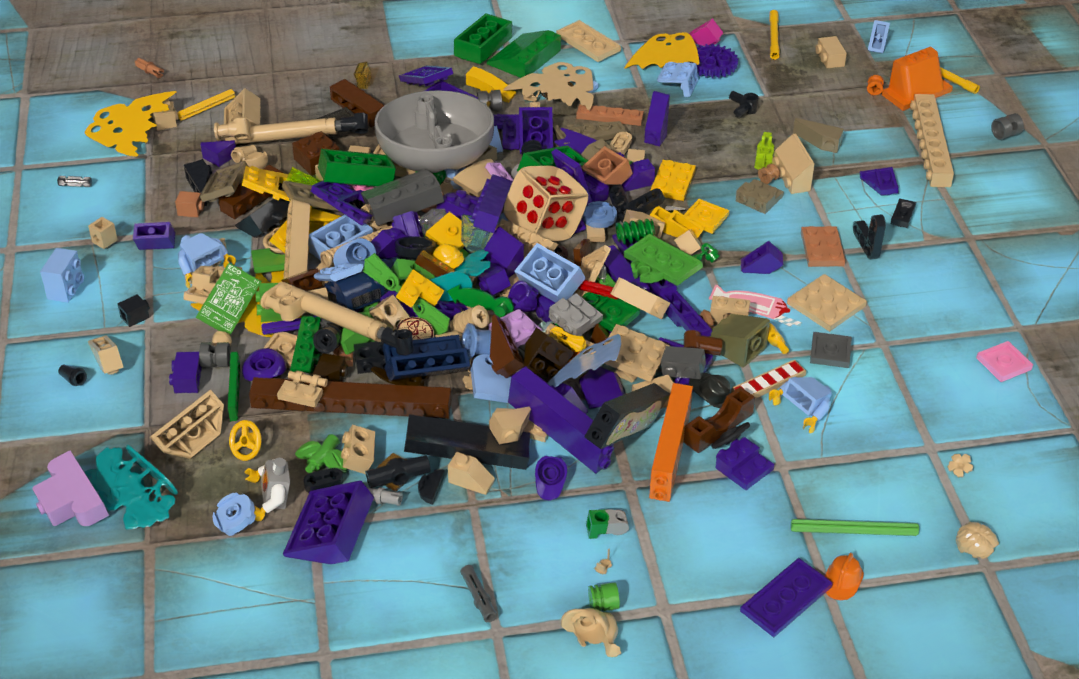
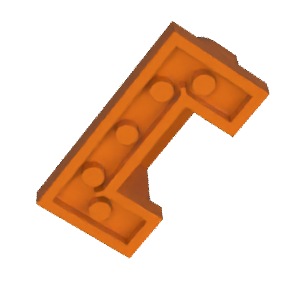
[882,46,953,111]

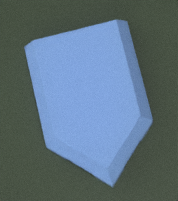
[314,263,363,281]

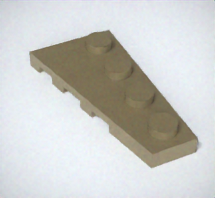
[553,121,627,144]

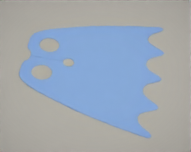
[547,334,621,387]

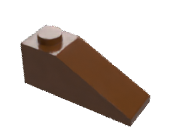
[490,315,524,378]

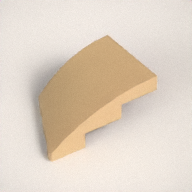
[453,159,494,197]
[184,266,242,304]

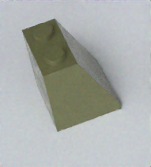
[709,314,770,368]

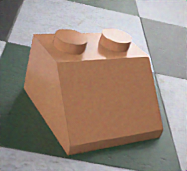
[581,146,633,185]

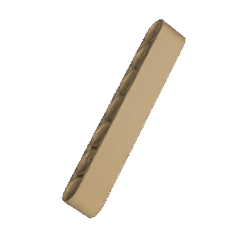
[284,199,310,279]

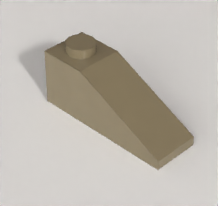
[793,118,844,153]

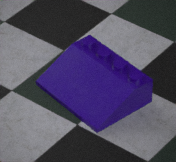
[283,480,374,564]

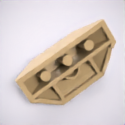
[150,390,224,459]

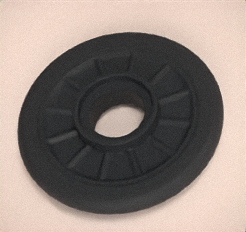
[711,422,750,449]

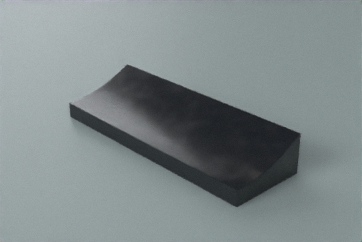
[404,414,530,470]

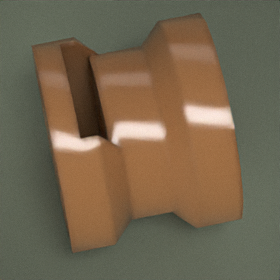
[758,163,780,184]

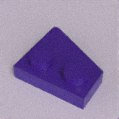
[859,167,899,196]

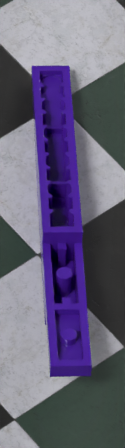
[612,234,712,337]

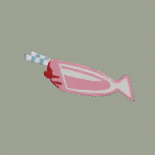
[709,285,802,327]

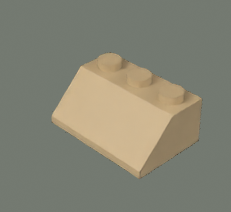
[224,88,261,126]
[772,134,814,194]

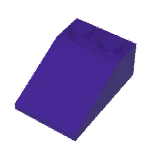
[519,107,553,154]

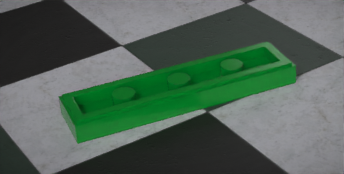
[228,352,241,422]

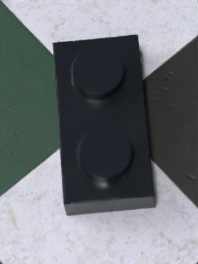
[890,198,917,228]

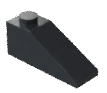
[184,159,212,206]

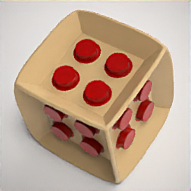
[504,166,588,242]

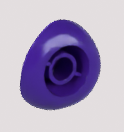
[242,348,287,381]

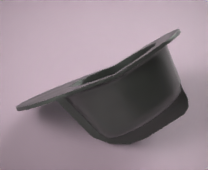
[689,372,731,408]

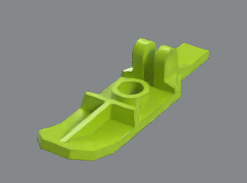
[754,132,774,170]

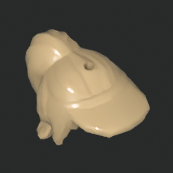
[561,608,621,657]

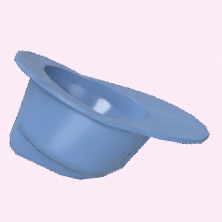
[333,238,376,268]

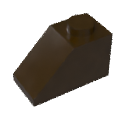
[312,353,348,382]

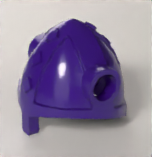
[508,281,539,312]

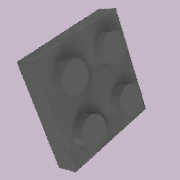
[810,332,852,368]

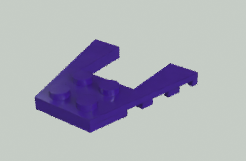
[311,181,373,226]

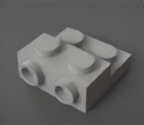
[549,293,603,336]

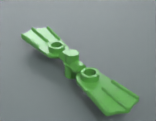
[363,253,450,335]

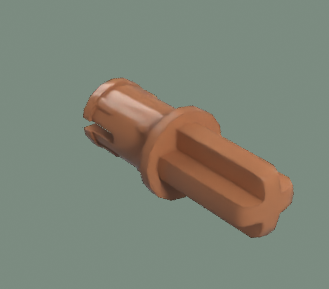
[135,58,164,78]

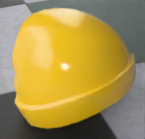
[432,243,465,269]

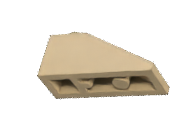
[611,277,670,319]
[88,335,124,374]

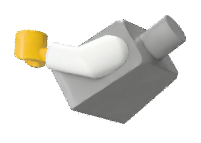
[245,458,290,521]

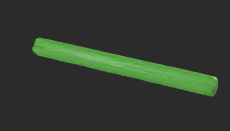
[791,519,919,536]

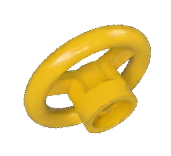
[229,420,262,461]

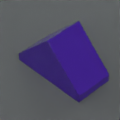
[200,140,236,167]

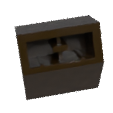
[524,327,574,382]

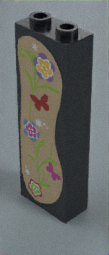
[584,383,670,449]

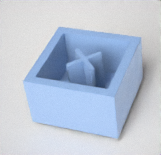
[40,248,84,303]

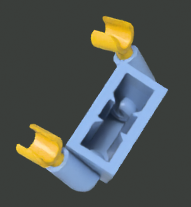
[178,233,236,288]
[769,377,832,433]

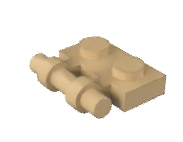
[277,371,328,407]

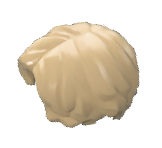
[956,522,999,559]

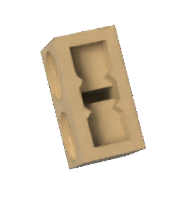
[369,295,409,329]
[341,424,375,474]

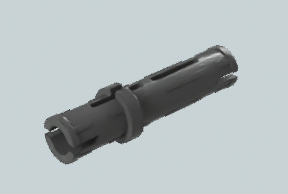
[460,565,497,622]

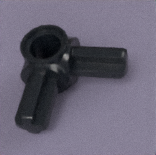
[729,91,758,118]

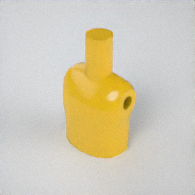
[768,323,789,354]

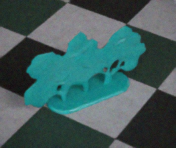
[418,250,490,309]
[84,445,178,529]

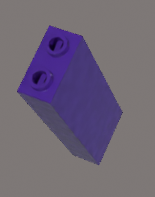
[508,366,614,474]

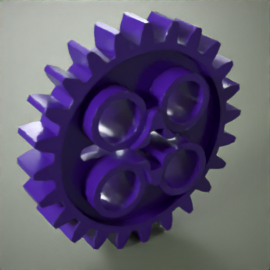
[690,44,738,78]

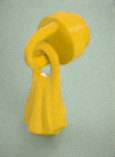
[549,327,587,352]

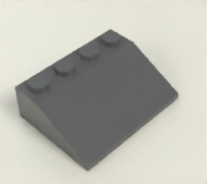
[361,169,444,226]

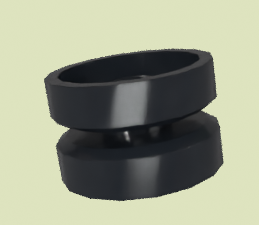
[395,236,436,261]

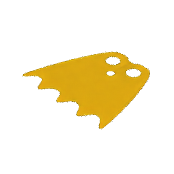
[624,32,699,69]

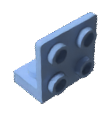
[657,62,699,97]

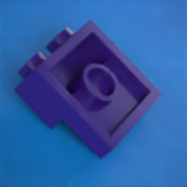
[715,437,774,490]

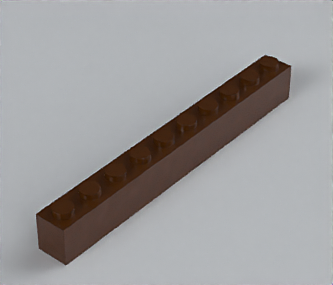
[249,377,451,419]

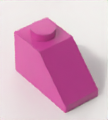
[689,18,723,46]

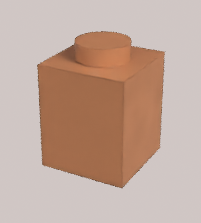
[175,191,204,217]

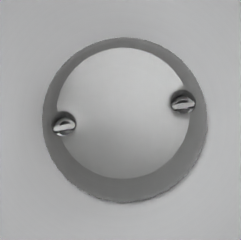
[375,90,494,173]

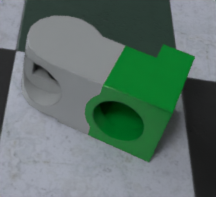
[586,509,629,539]

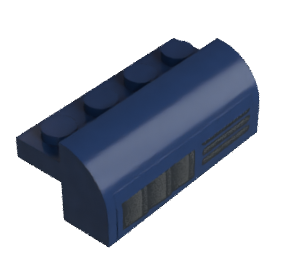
[325,257,399,311]
[383,335,470,380]

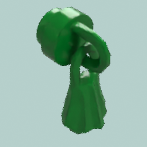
[692,243,720,263]

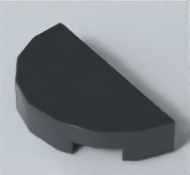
[418,470,445,505]

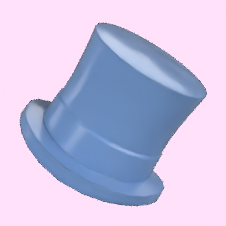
[460,323,491,359]

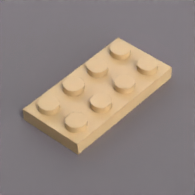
[556,20,621,62]

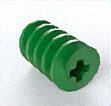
[616,219,655,245]

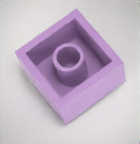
[488,309,542,348]

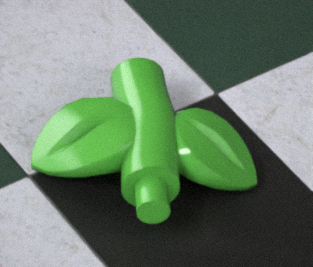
[295,434,347,473]

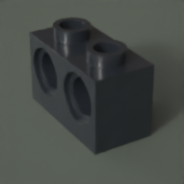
[354,341,386,374]

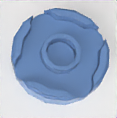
[582,201,617,228]

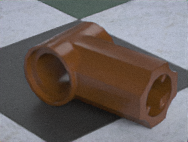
[683,330,723,356]

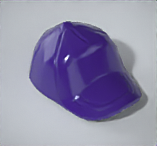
[535,455,567,500]

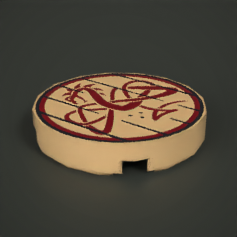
[396,317,434,340]

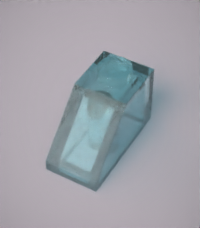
[461,214,490,252]

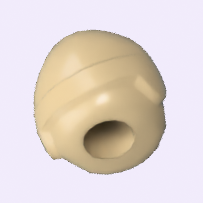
[212,331,232,347]

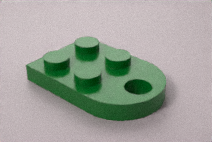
[582,292,640,332]

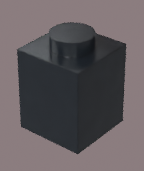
[117,294,150,327]

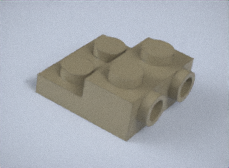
[735,179,784,214]

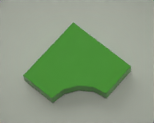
[251,248,285,274]

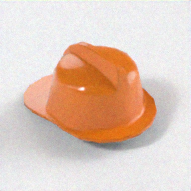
[824,552,864,600]

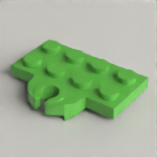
[624,234,703,286]

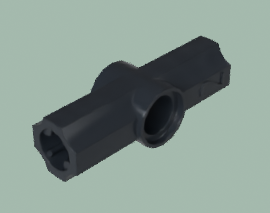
[365,455,431,488]

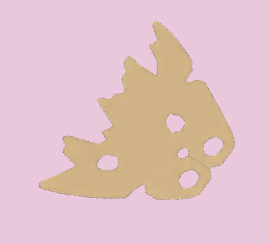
[504,62,594,110]

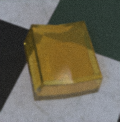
[354,62,372,89]

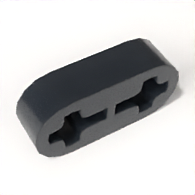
[303,468,343,493]

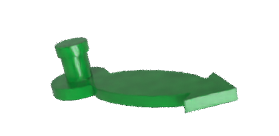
[447,284,514,317]

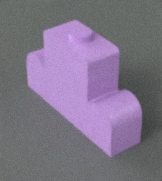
[32,451,109,526]

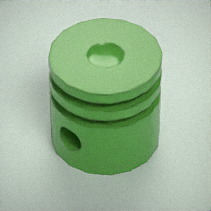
[588,582,620,611]

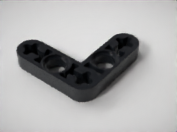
[608,184,665,223]
[853,214,886,260]

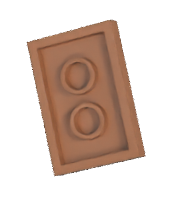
[801,226,845,267]

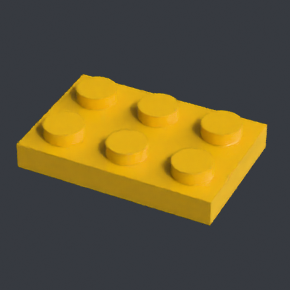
[650,160,696,201]

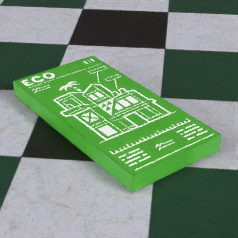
[196,263,262,335]

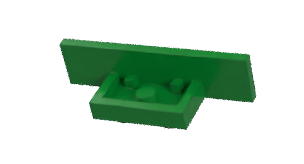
[290,316,321,373]

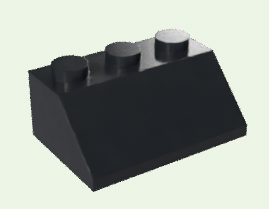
[235,199,290,238]

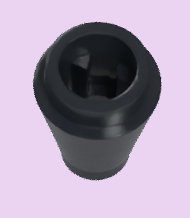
[58,364,87,386]

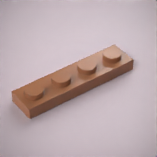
[576,104,644,126]

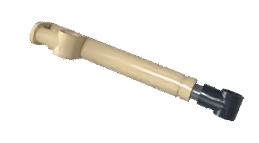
[214,113,369,144]
[261,282,414,355]

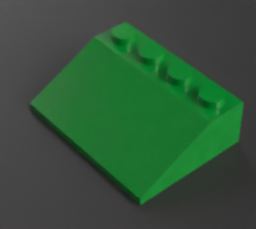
[487,30,561,78]

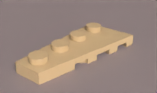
[497,219,558,258]

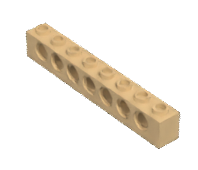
[910,94,954,187]

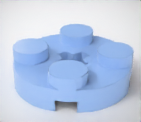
[213,493,255,536]

